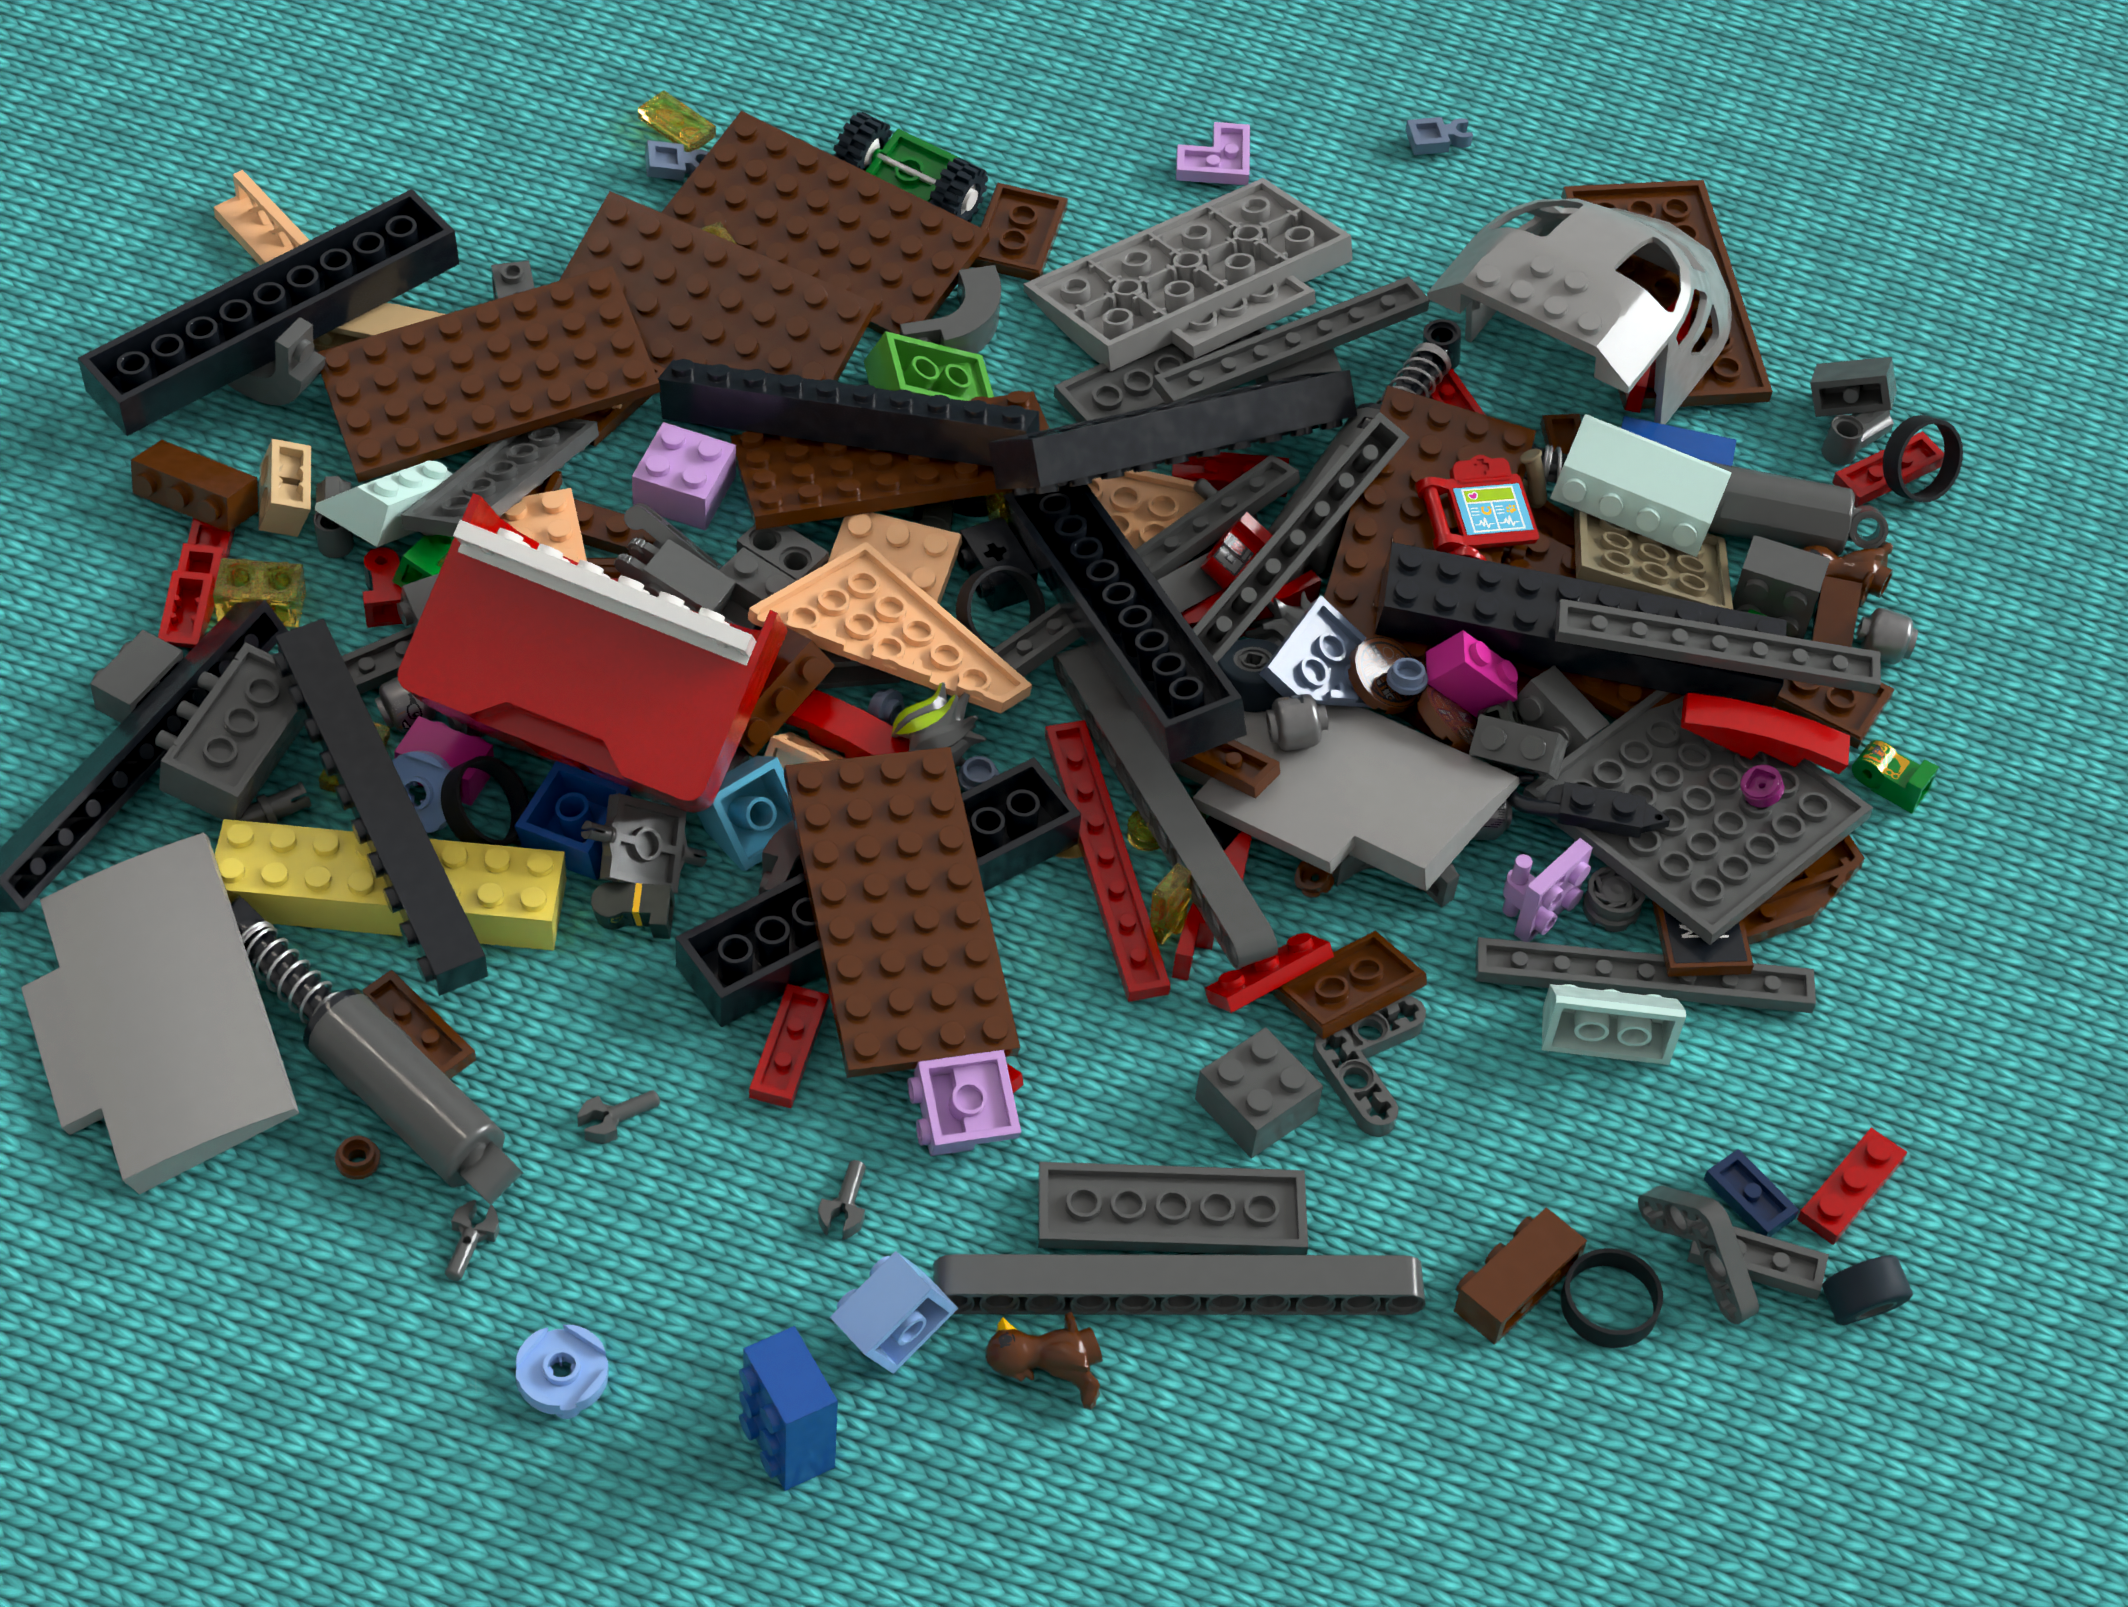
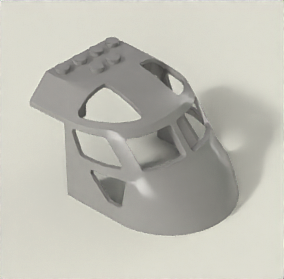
[1427,199,1732,425]

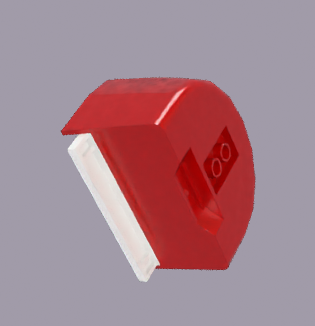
[397,493,788,813]

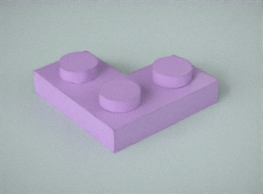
[1176,122,1250,185]

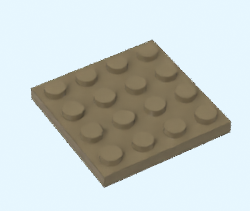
[1573,508,1733,609]

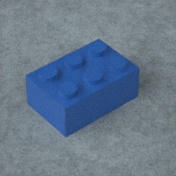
[739,1326,838,1491]

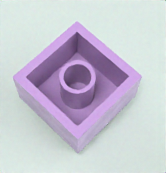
[632,422,736,531]

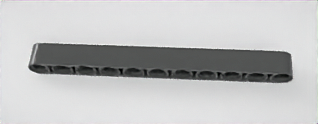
[1053,644,1278,969]
[933,1254,1426,1315]

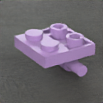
[1502,838,1593,942]

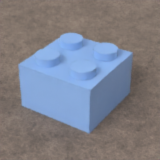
[830,1251,958,1374]

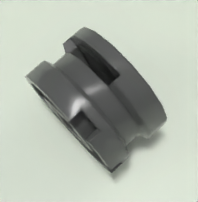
[1582,866,1645,932]

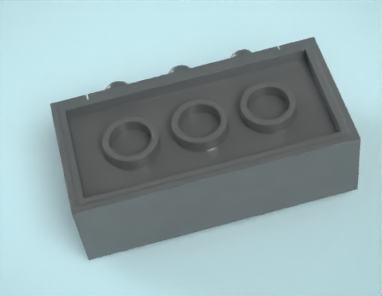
[155,642,308,820]

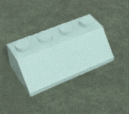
[1550,414,1732,557]

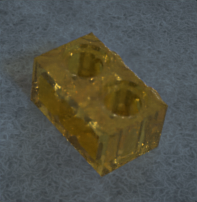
[213,558,306,627]

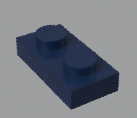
[1704,1149,1799,1237]

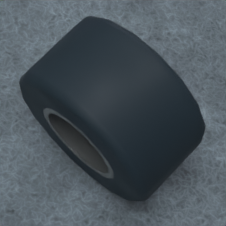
[1217,639,1283,712]
[1822,1255,1913,1325]

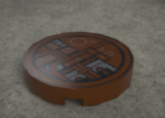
[1348,635,1419,715]
[1417,685,1477,756]

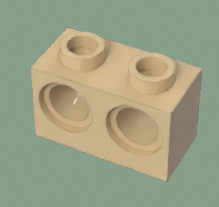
[259,439,311,537]

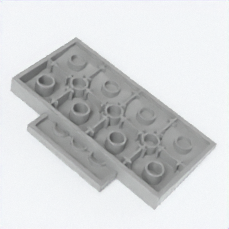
[1023,178,1352,372]
[1169,704,1519,891]
[21,832,299,1194]

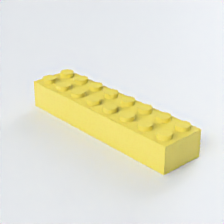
[215,819,566,951]

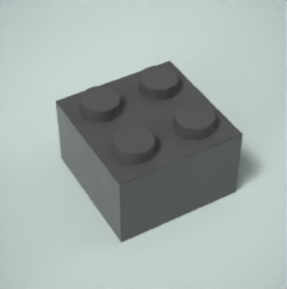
[1732,535,1830,639]
[1195,1027,1323,1159]

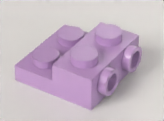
[908,1050,1021,1156]

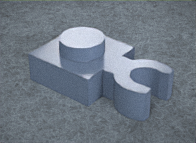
[1405,117,1473,155]
[645,140,708,181]

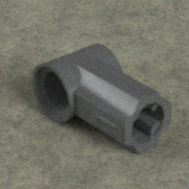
[1821,410,1894,465]
[313,476,354,558]

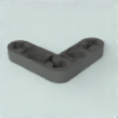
[1312,996,1426,1137]
[1638,1185,1759,1324]

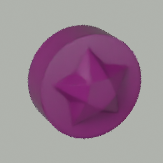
[1740,765,1784,808]

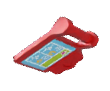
[1415,454,1539,553]

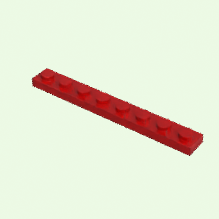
[1045,720,1171,1002]

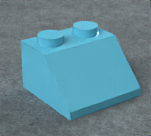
[697,756,793,871]

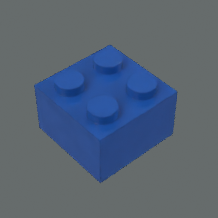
[515,761,632,880]

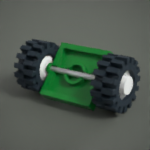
[833,112,988,222]

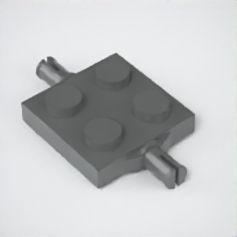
[581,793,707,894]

